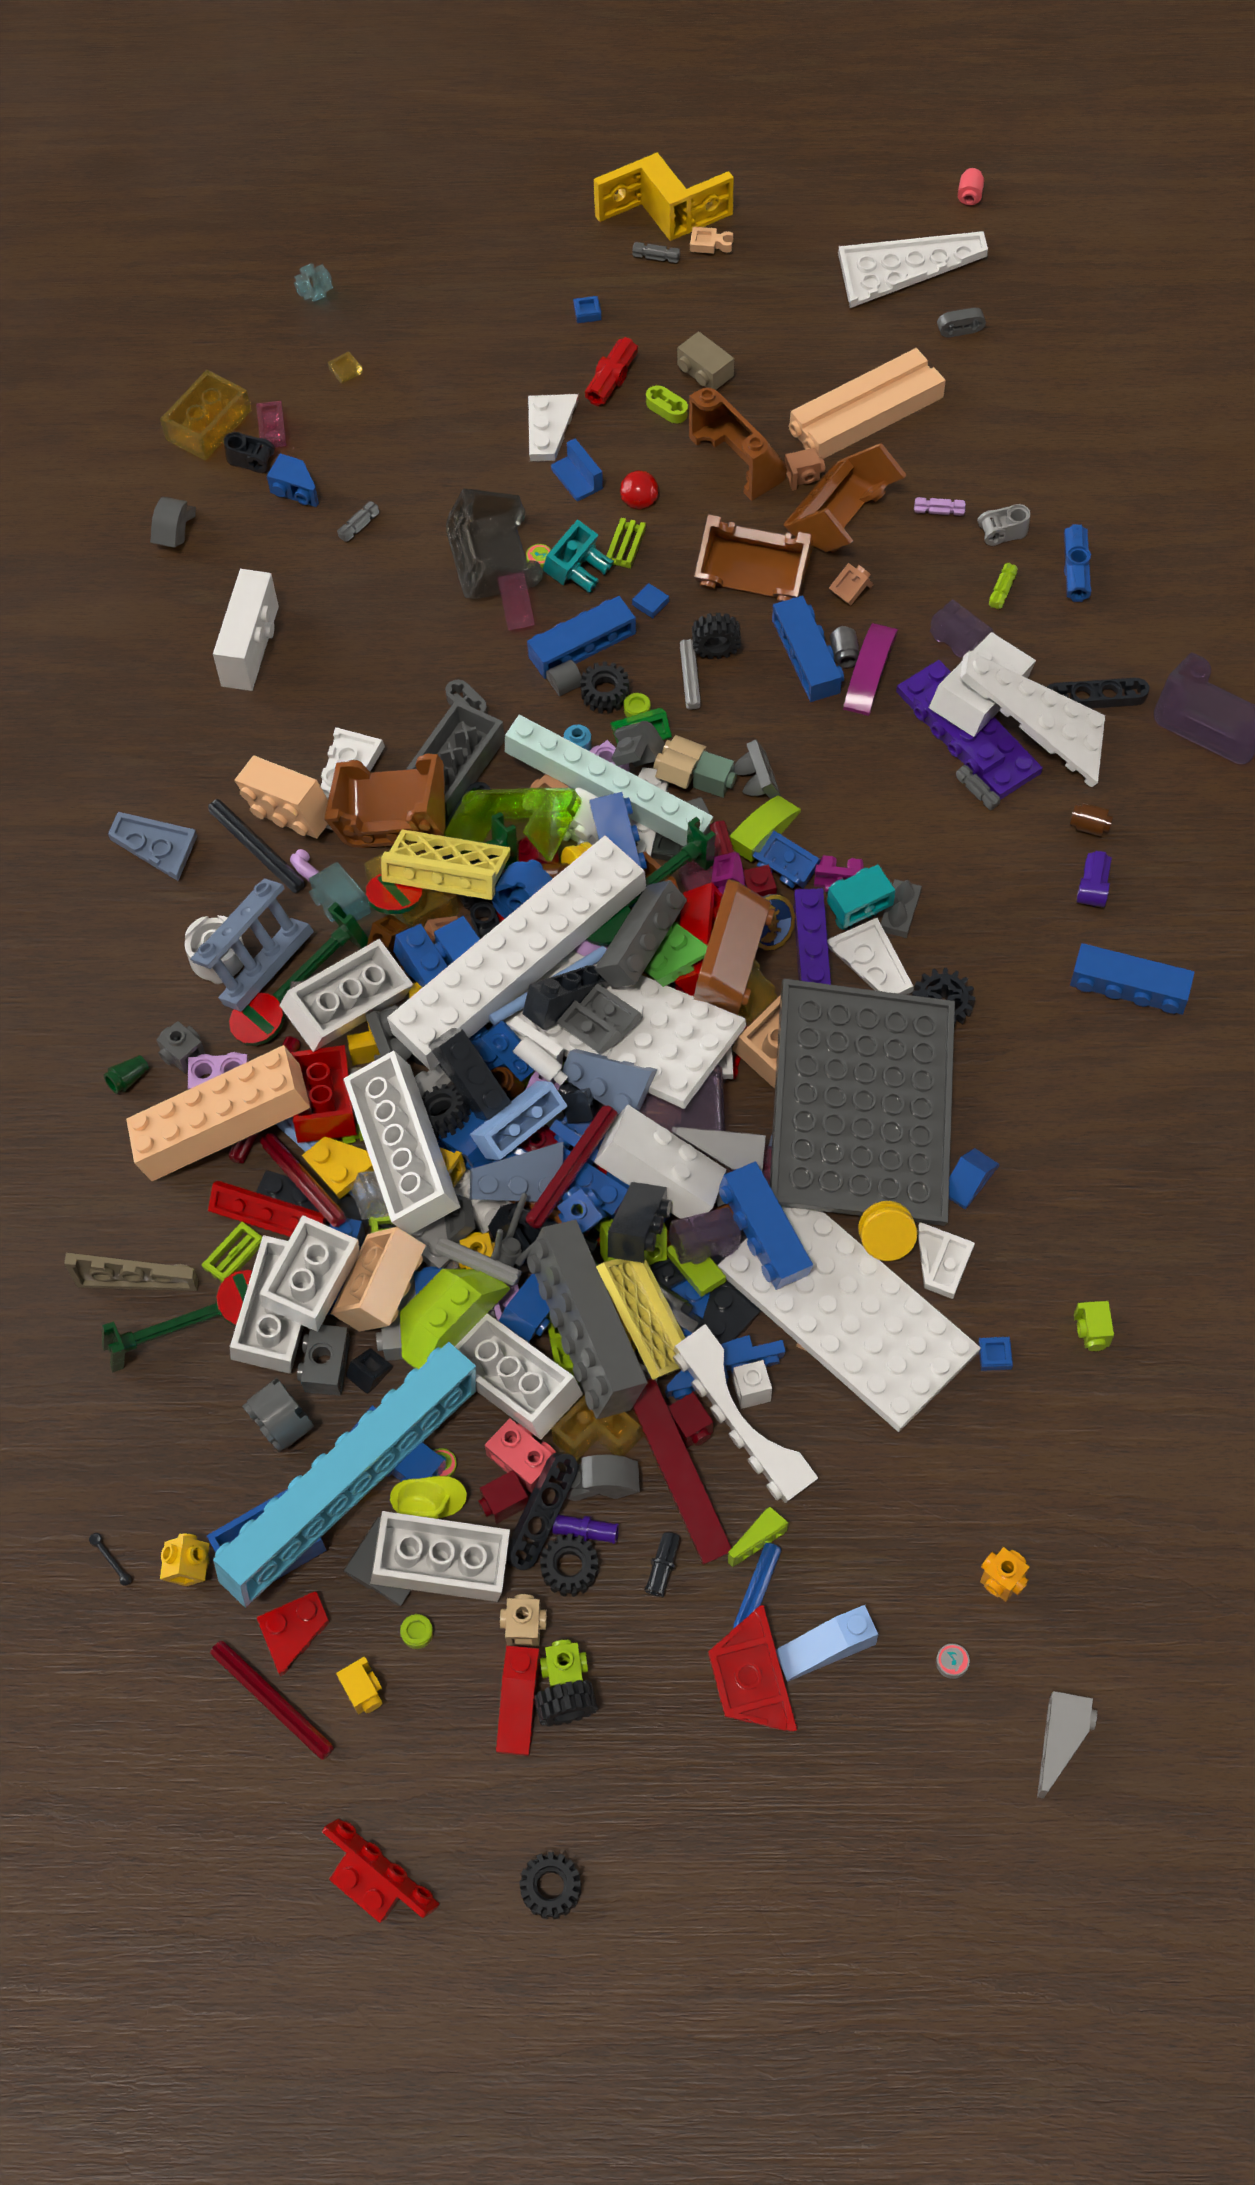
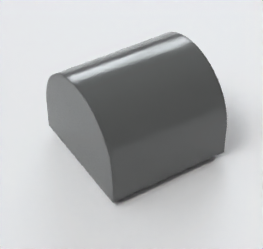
[546,659,582,696]

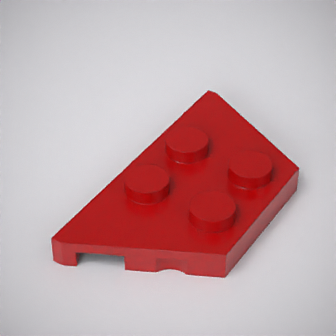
[708,1605,797,1732]

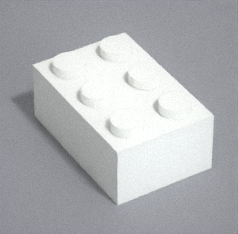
[259,1215,360,1332]

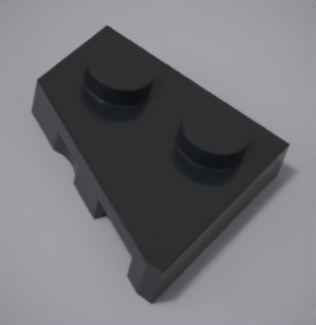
[703,1286,761,1345]

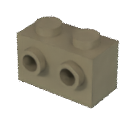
[677,331,734,390]

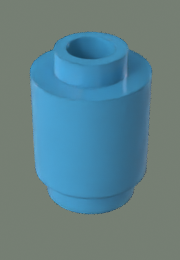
[564,725,592,751]

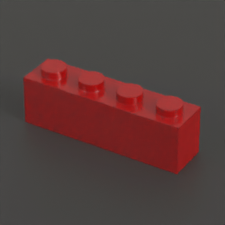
[675,882,723,997]

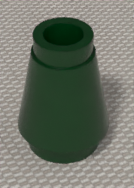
[104,1055,149,1094]

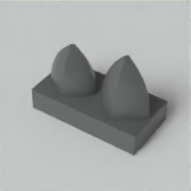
[734,739,781,799]
[881,879,922,938]
[365,1009,413,1061]

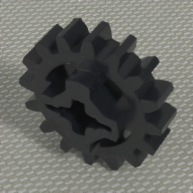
[912,968,975,1028]

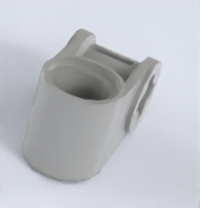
[977,504,1030,546]

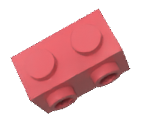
[484,1418,558,1493]

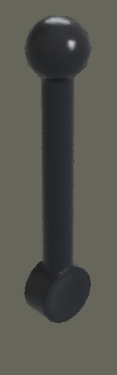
[89,1533,132,1586]

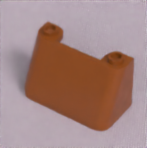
[689,388,787,501]
[694,515,814,602]
[324,753,446,848]

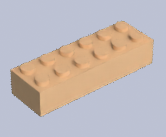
[126,1045,310,1181]

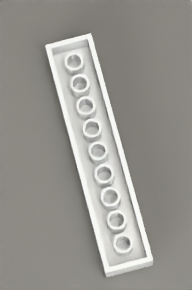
[387,836,646,1071]

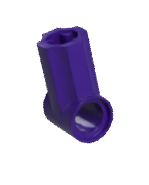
[1076,851,1112,908]

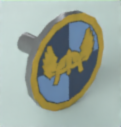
[758,894,795,950]

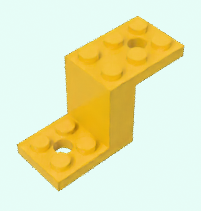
[594,152,734,241]

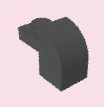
[150,497,196,547]
[611,721,665,767]
[566,1455,640,1501]

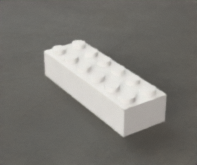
[343,1050,460,1235]

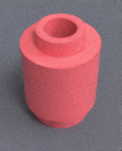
[958,168,984,205]

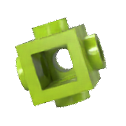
[540,1640,588,1688]

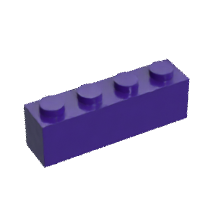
[793,888,831,985]

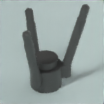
[491,1193,536,1267]

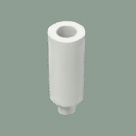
[512,1035,568,1086]

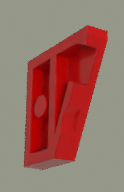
[256,1591,329,1676]

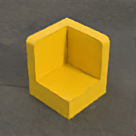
[347,1021,380,1066]

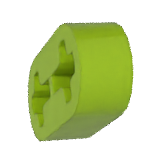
[646,385,688,424]

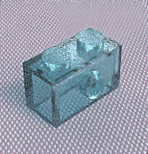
[308,862,371,922]

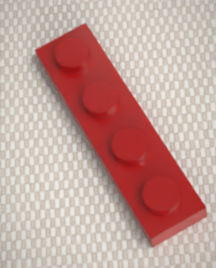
[208,1180,327,1237]

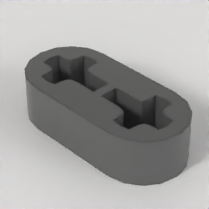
[937,308,986,337]
[445,679,487,714]

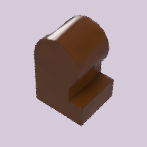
[367,914,409,959]

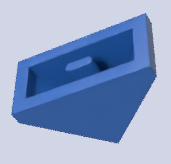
[949,1148,999,1210]

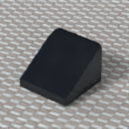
[561,1088,597,1124]
[346,1348,393,1394]

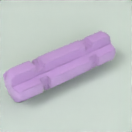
[914,497,966,516]

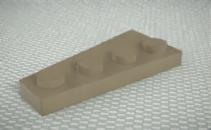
[64,1253,198,1291]

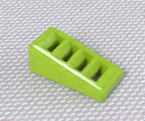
[728,1507,788,1567]

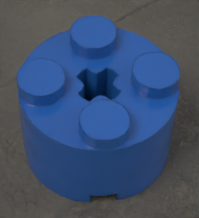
[492,859,552,918]

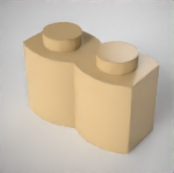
[653,735,706,789]

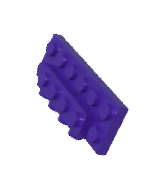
[896,660,1043,800]

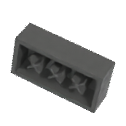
[406,700,505,819]

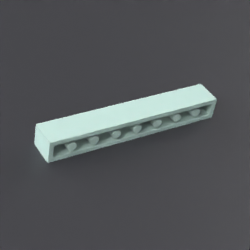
[505,715,713,846]

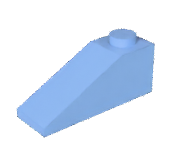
[776,1605,878,1682]

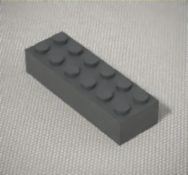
[527,1220,648,1419]

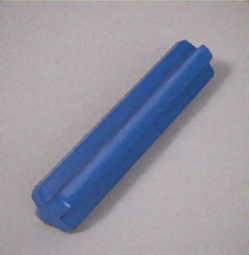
[733,1543,781,1628]

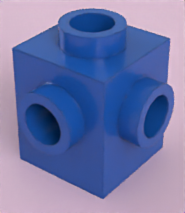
[557,1187,608,1235]

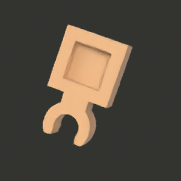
[690,227,733,254]

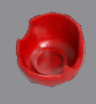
[620,470,658,510]

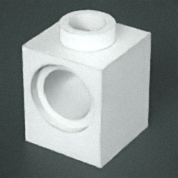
[733,1360,772,1409]

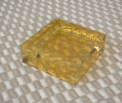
[328,351,363,384]

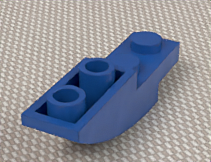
[665,1335,786,1400]

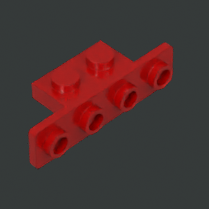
[322,1819,439,1923]

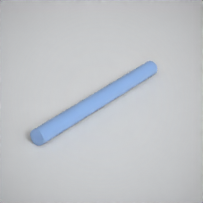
[489,946,607,1026]

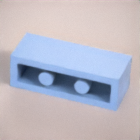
[470,1081,567,1160]

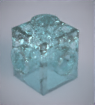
[294,263,333,302]

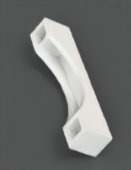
[673,1324,818,1503]

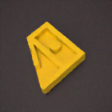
[302,1136,374,1199]

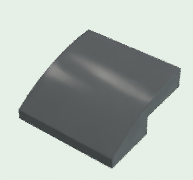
[556,983,643,1054]
[343,1517,410,1606]

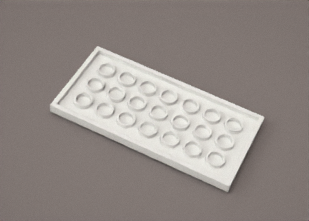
[489,950,746,1109]
[718,1206,981,1432]

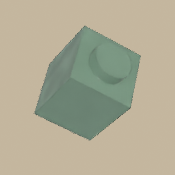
[693,751,737,798]

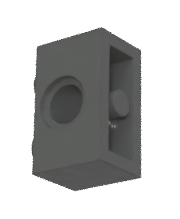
[297,1325,351,1396]

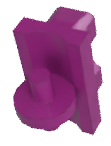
[814,855,864,892]

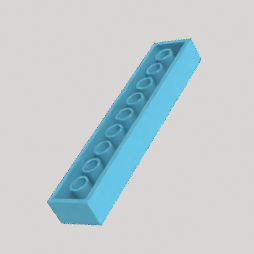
[213,1342,476,1608]

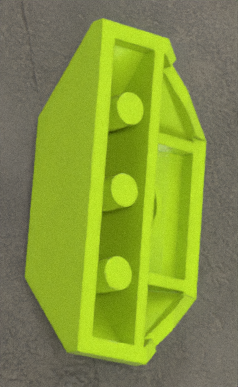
[400,1269,510,1369]

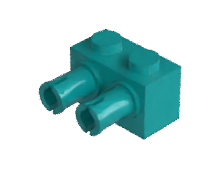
[542,519,614,593]
[827,865,896,930]

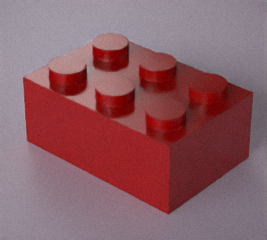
[290,1045,357,1143]

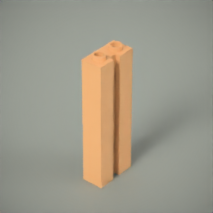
[789,348,946,459]

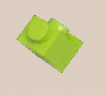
[1074,1301,1114,1351]

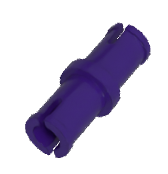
[553,1514,619,1544]

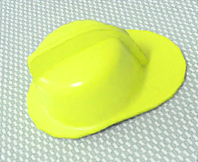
[390,1476,467,1519]

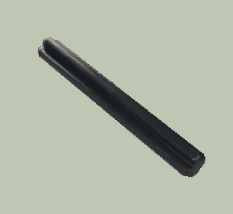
[208,799,305,893]

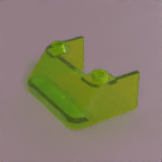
[445,788,582,861]

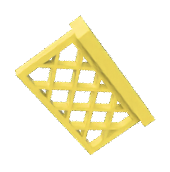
[381,829,510,900]
[596,1259,685,1380]

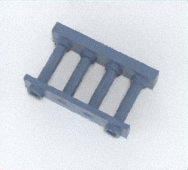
[190,878,314,1012]

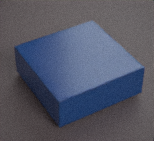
[573,296,601,323]
[632,583,669,618]
[978,1337,1013,1371]

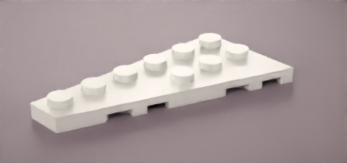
[838,231,988,308]
[960,650,1105,787]

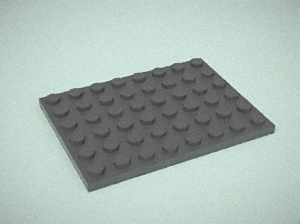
[769,979,955,1226]

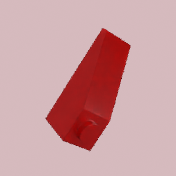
[496,1645,541,1756]

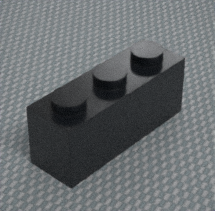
[428,1028,511,1120]
[608,1182,671,1263]

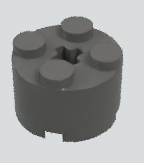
[242,1377,315,1452]

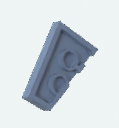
[108,812,197,881]
[562,1049,658,1114]
[469,1142,563,1203]

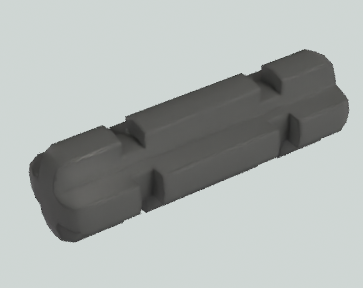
[632,242,680,263]
[337,501,379,542]
[956,765,1000,810]

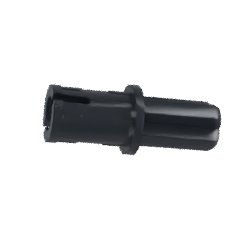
[644,1532,681,1597]

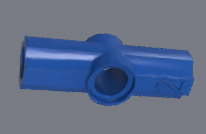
[1064,524,1091,602]

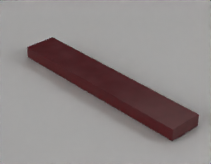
[632,1379,732,1565]

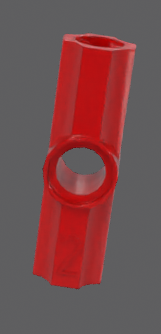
[585,337,638,406]

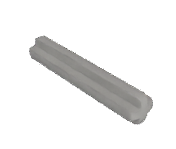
[680,639,700,710]
[435,1238,521,1285]

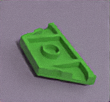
[643,921,708,987]

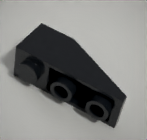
[522,965,609,1029]

